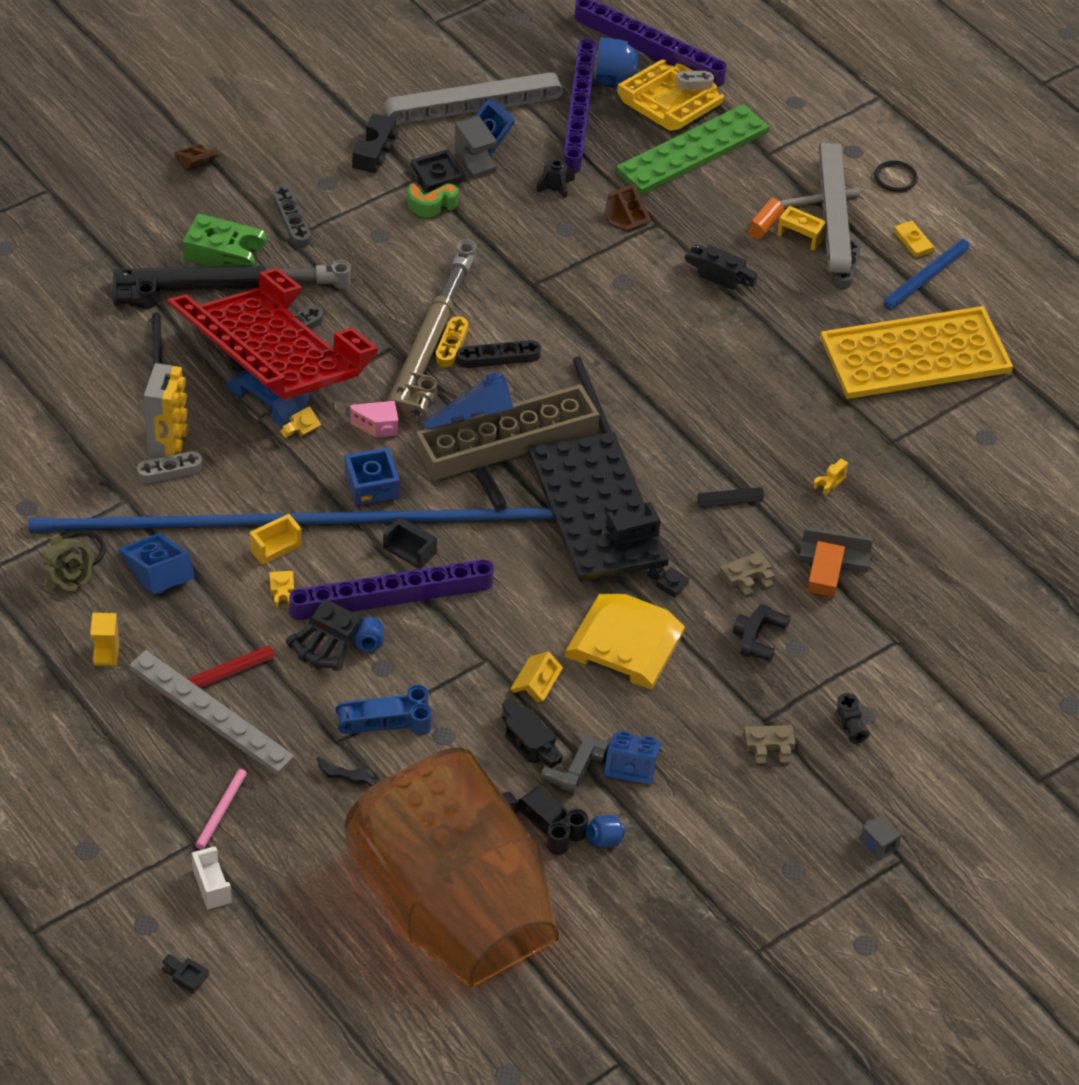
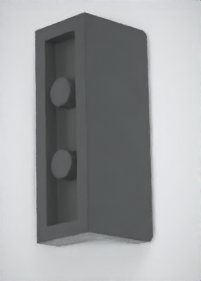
[799,527,873,573]

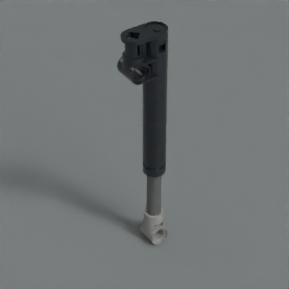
[113,260,351,309]

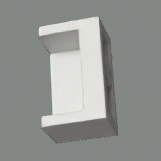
[192,847,232,910]

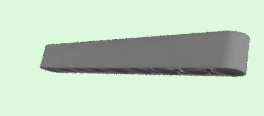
[384,73,563,124]
[819,143,852,274]

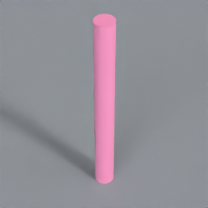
[195,769,247,850]

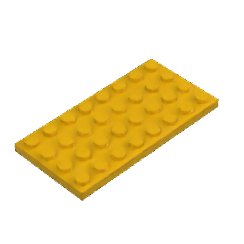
[820,306,1013,399]

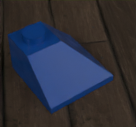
[475,99,515,155]

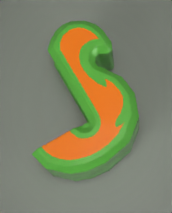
[407,183,459,218]

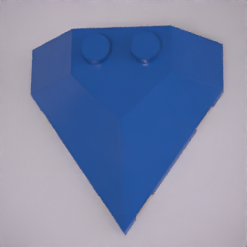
[226,370,312,428]

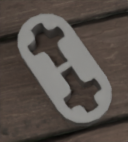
[675,71,714,90]

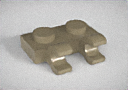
[720,551,775,596]
[744,725,796,764]

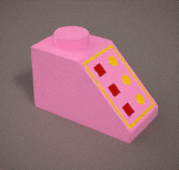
[350,401,398,438]

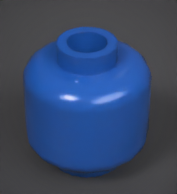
[353,617,384,652]
[586,815,625,849]

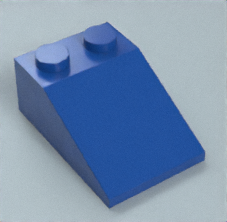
[118,533,195,594]

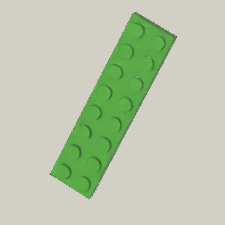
[616,104,770,195]

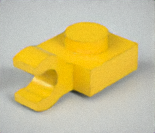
[280,406,321,439]
[813,459,848,495]

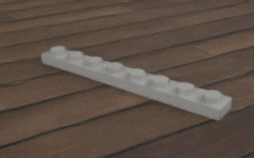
[130,650,294,776]

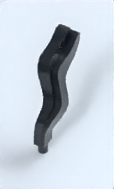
[316,756,374,787]

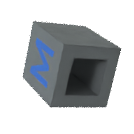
[860,815,901,861]

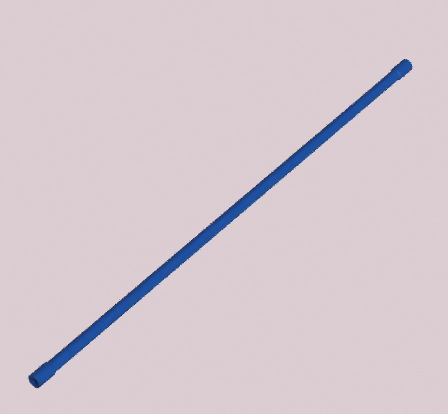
[28,508,554,532]

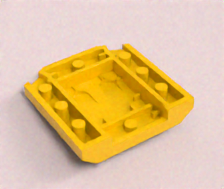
[617,59,724,131]
[565,594,685,690]

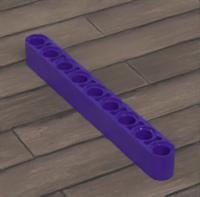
[574,0,727,87]
[563,39,596,173]
[289,559,494,620]

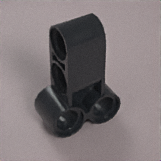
[518,786,588,855]

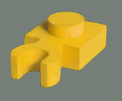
[270,571,294,608]

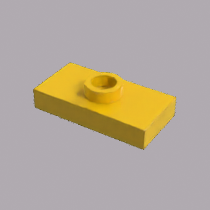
[894,221,934,258]

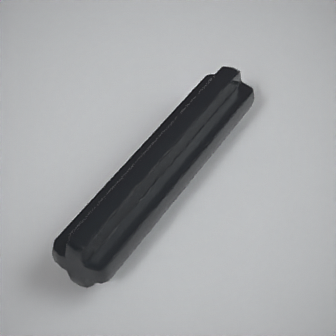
[476,466,507,511]
[697,487,764,506]

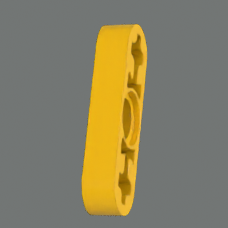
[436,316,468,368]

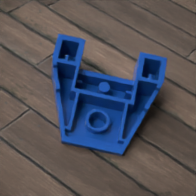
[424,372,513,429]

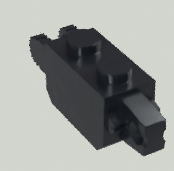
[684,244,758,290]
[502,699,563,768]

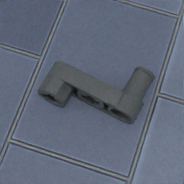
[540,735,610,794]

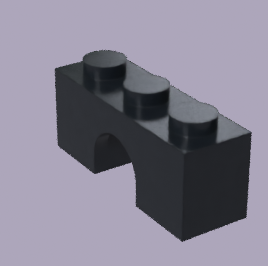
[352,113,399,174]

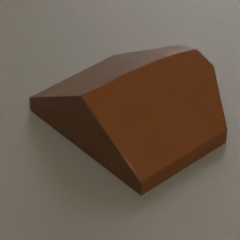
[174,144,221,171]
[604,183,652,231]

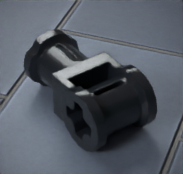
[835,693,870,744]

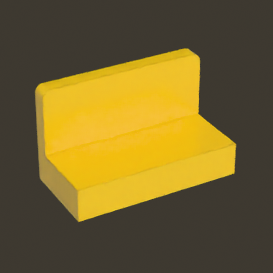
[510,651,563,703]

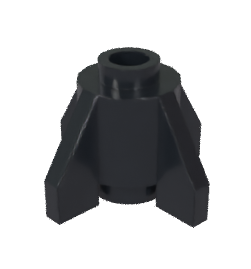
[536,159,575,198]

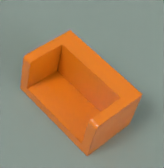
[807,541,845,597]

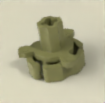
[42,534,94,591]

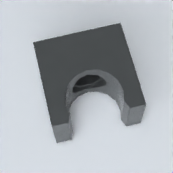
[454,116,497,179]

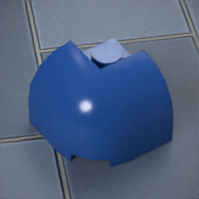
[596,37,639,91]

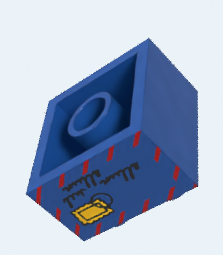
[344,447,400,506]

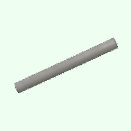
[780,188,860,209]

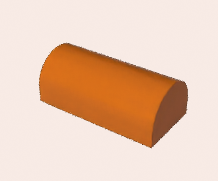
[748,198,784,239]

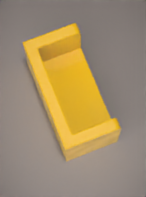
[777,206,826,251]
[249,514,302,565]
[90,613,119,666]

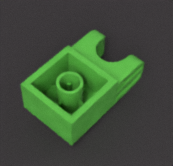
[183,213,267,267]

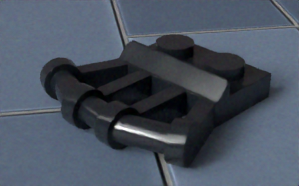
[286,598,364,671]

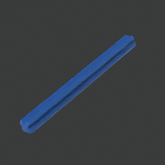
[883,239,970,309]

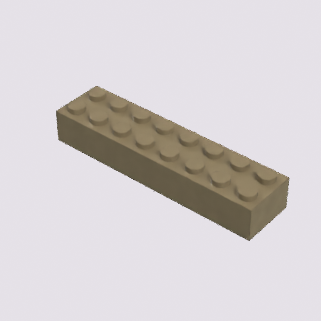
[416,384,600,481]

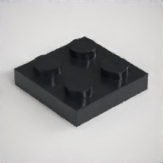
[411,149,466,192]

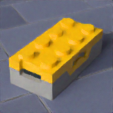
[144,363,188,459]

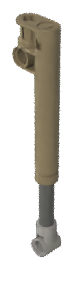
[386,240,476,422]

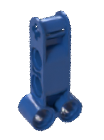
[335,684,432,735]

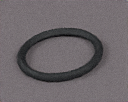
[874,160,918,192]
[62,530,106,566]

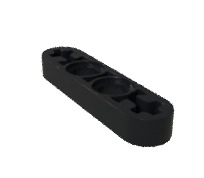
[457,340,541,368]

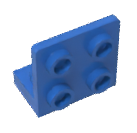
[604,731,661,785]

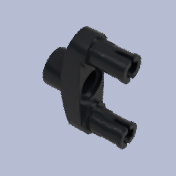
[733,604,791,663]

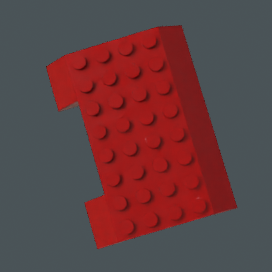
[168,267,378,400]

